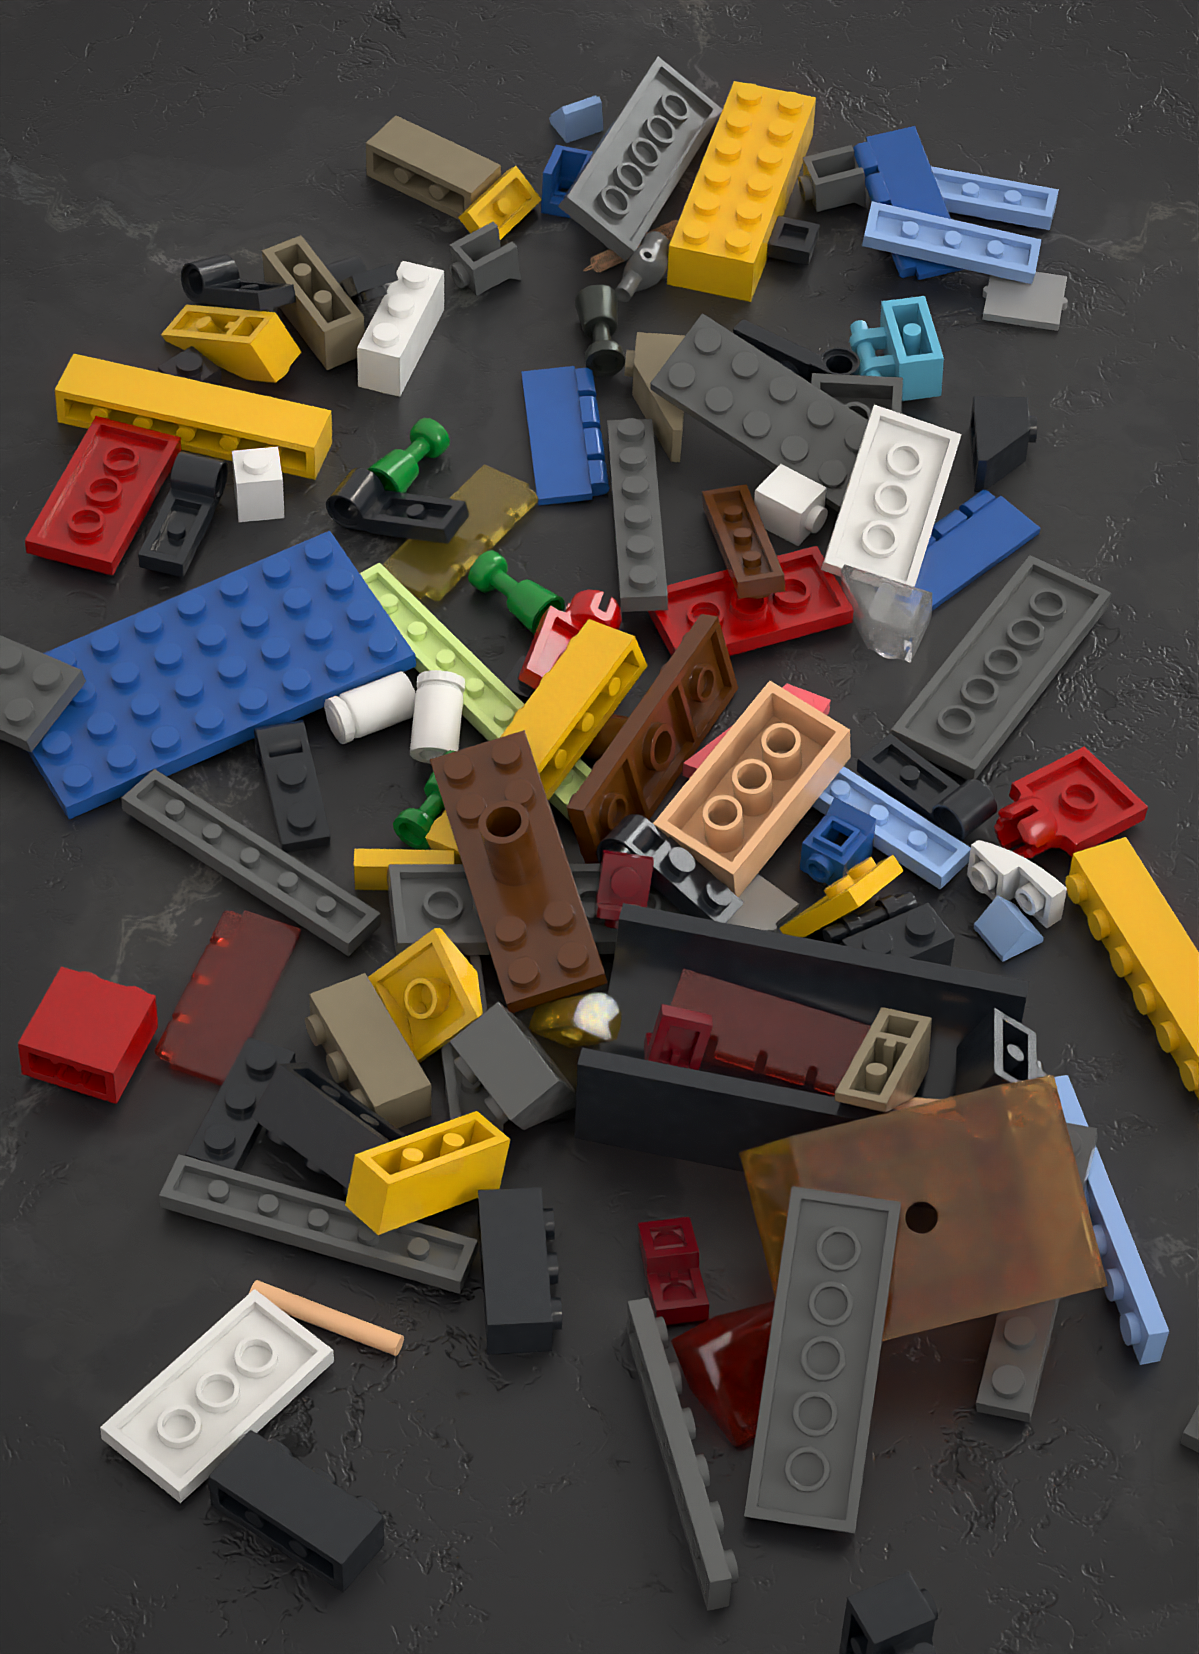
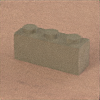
[366,115,501,220]
[262,235,365,370]
[305,973,432,1128]

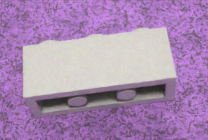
[357,261,444,397]

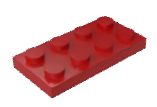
[25,416,182,575]
[648,546,854,656]

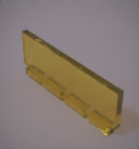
[382,464,538,601]

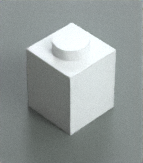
[232,447,284,522]
[754,464,828,546]

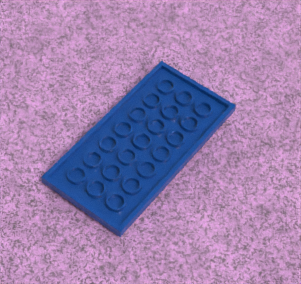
[28,531,416,820]

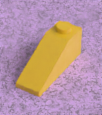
[161,304,301,383]

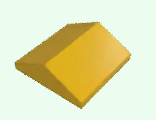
[368,928,483,1063]

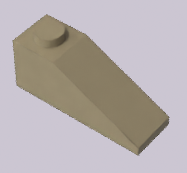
[625,332,685,463]
[835,1007,932,1112]

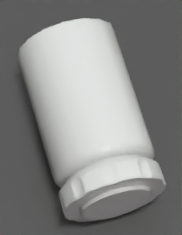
[410,670,465,764]
[324,671,416,744]

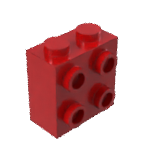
[18,966,158,1104]

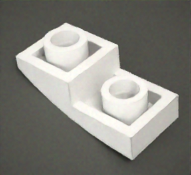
[967,840,1067,928]

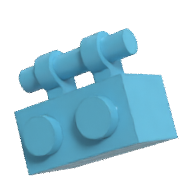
[849,296,944,401]

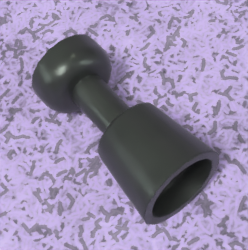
[575,285,625,377]

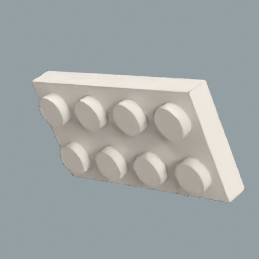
[821,405,961,600]
[100,1289,334,1503]

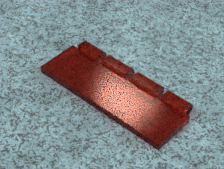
[154,910,301,1086]
[671,968,871,1096]

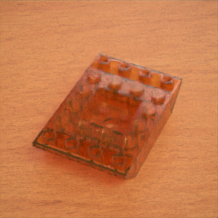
[740,1075,1108,1341]

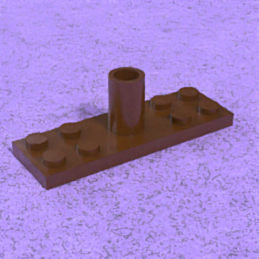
[566,614,738,864]
[430,730,607,1013]

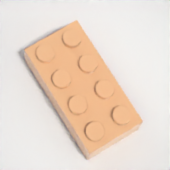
[653,681,851,897]

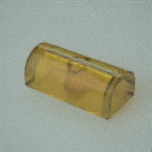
[529,992,622,1048]

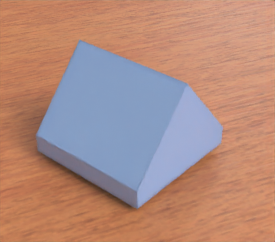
[549,95,603,143]
[974,895,1044,962]

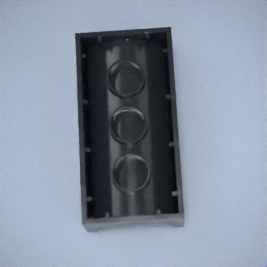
[574,903,1030,1220]

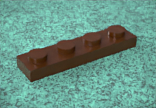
[702,484,785,599]

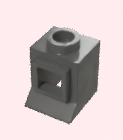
[798,145,866,212]
[449,222,521,296]

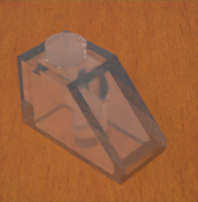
[841,564,933,662]

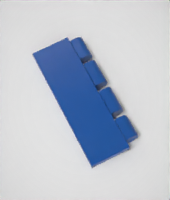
[853,126,964,280]
[521,366,610,506]
[873,490,1041,624]

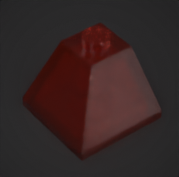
[671,1301,775,1447]

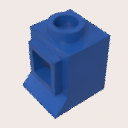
[541,145,593,219]
[800,797,876,885]

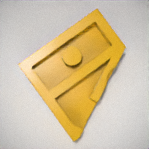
[779,855,903,938]

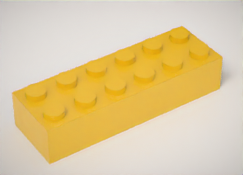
[667,81,816,302]

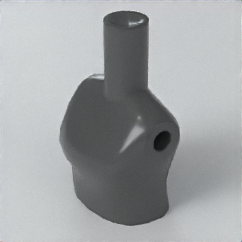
[615,231,670,302]

